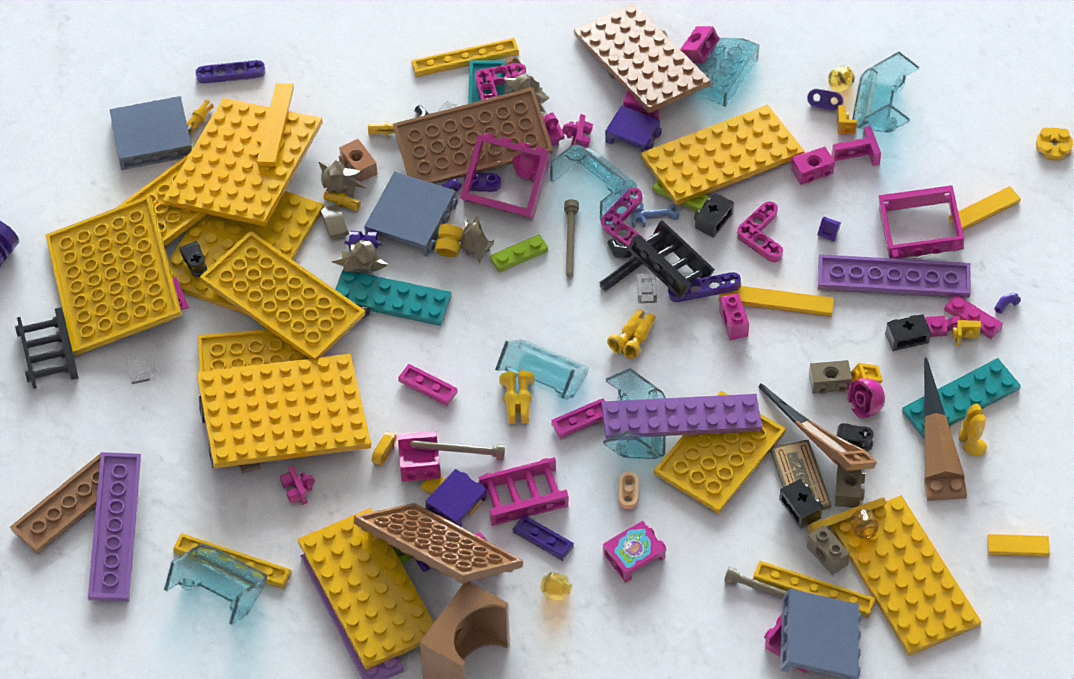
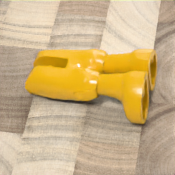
[607,309,656,359]
[499,370,535,424]
[959,404,987,456]

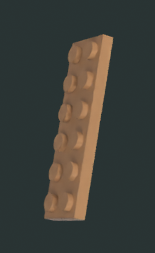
[10,453,101,554]

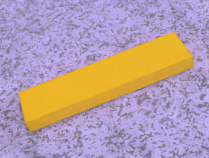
[948,186,1021,231]
[807,497,887,533]

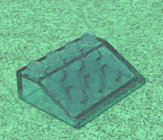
[694,37,759,107]

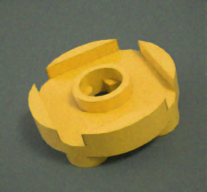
[1036,127,1073,161]

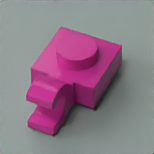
[926,315,960,337]

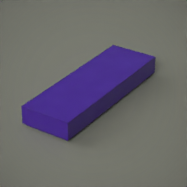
[513,515,574,561]

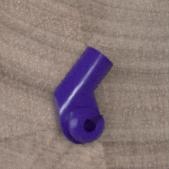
[442,179,462,191]
[994,292,1021,313]

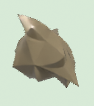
[504,74,550,114]
[318,160,366,197]
[460,216,495,264]
[331,240,388,273]

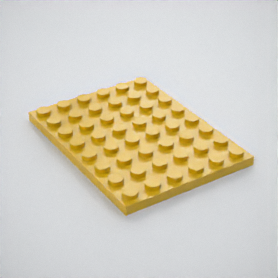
[163,98,323,226]
[168,191,324,315]
[45,195,182,356]
[197,354,371,468]

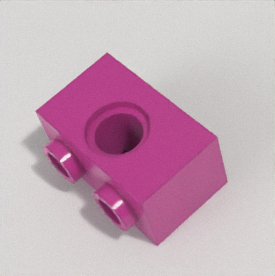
[680,26,720,63]
[791,146,835,185]
[719,293,749,340]

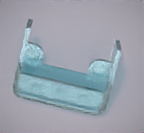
[852,51,919,133]
[550,145,638,221]
[495,339,589,400]
[603,368,666,459]
[164,544,267,625]

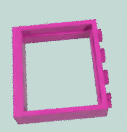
[460,132,551,219]
[878,185,964,259]

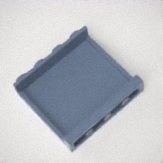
[109,96,192,170]
[364,172,458,257]
[780,589,861,679]

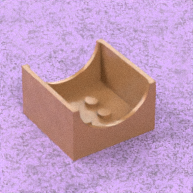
[420,581,510,679]

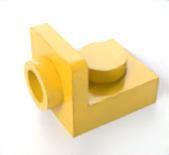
[837,105,857,134]
[952,320,981,346]
[851,363,883,384]

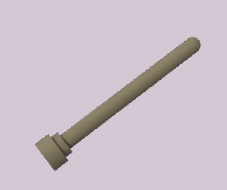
[564,199,579,278]
[410,441,505,460]
[724,567,787,598]

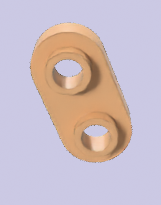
[618,472,639,510]

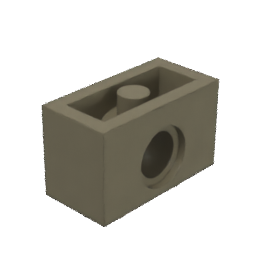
[809,360,852,394]
[835,466,865,508]
[807,525,850,575]

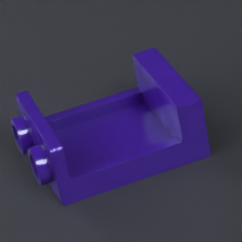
[605,105,662,152]
[425,469,487,527]

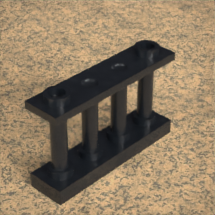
[627,220,715,299]
[15,307,79,389]

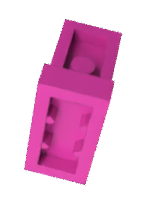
[831,126,881,166]

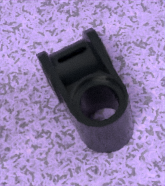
[179,240,208,277]
[836,423,874,452]

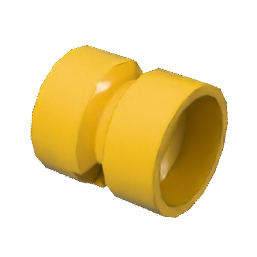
[435,224,463,257]

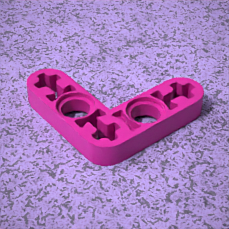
[475,63,526,100]
[600,187,643,247]
[737,201,783,262]

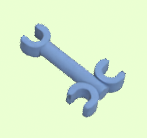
[630,203,679,228]

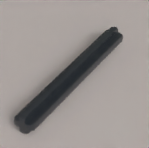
[599,240,667,291]

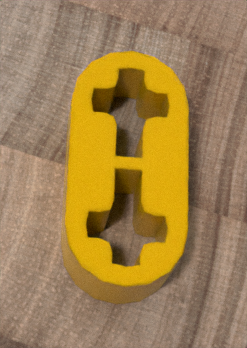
[371,431,397,466]

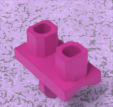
[543,112,565,146]
[562,114,593,151]
[280,465,315,505]

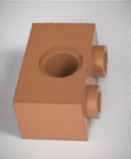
[338,139,377,182]

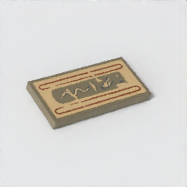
[771,439,832,510]

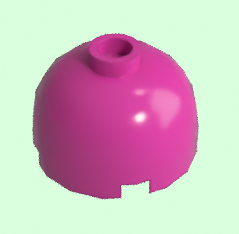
[512,152,550,182]
[848,378,885,418]

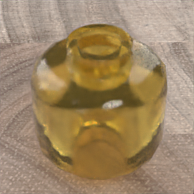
[828,65,855,91]
[850,509,879,539]
[540,572,572,601]

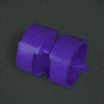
[344,231,382,250]

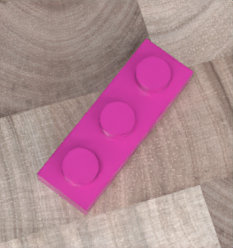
[944,295,1003,340]
[398,364,458,406]
[551,398,605,439]

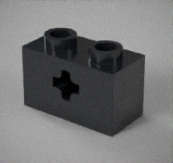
[694,192,734,238]
[885,314,931,351]
[779,479,823,529]

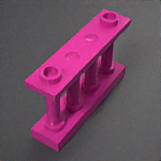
[479,457,569,526]

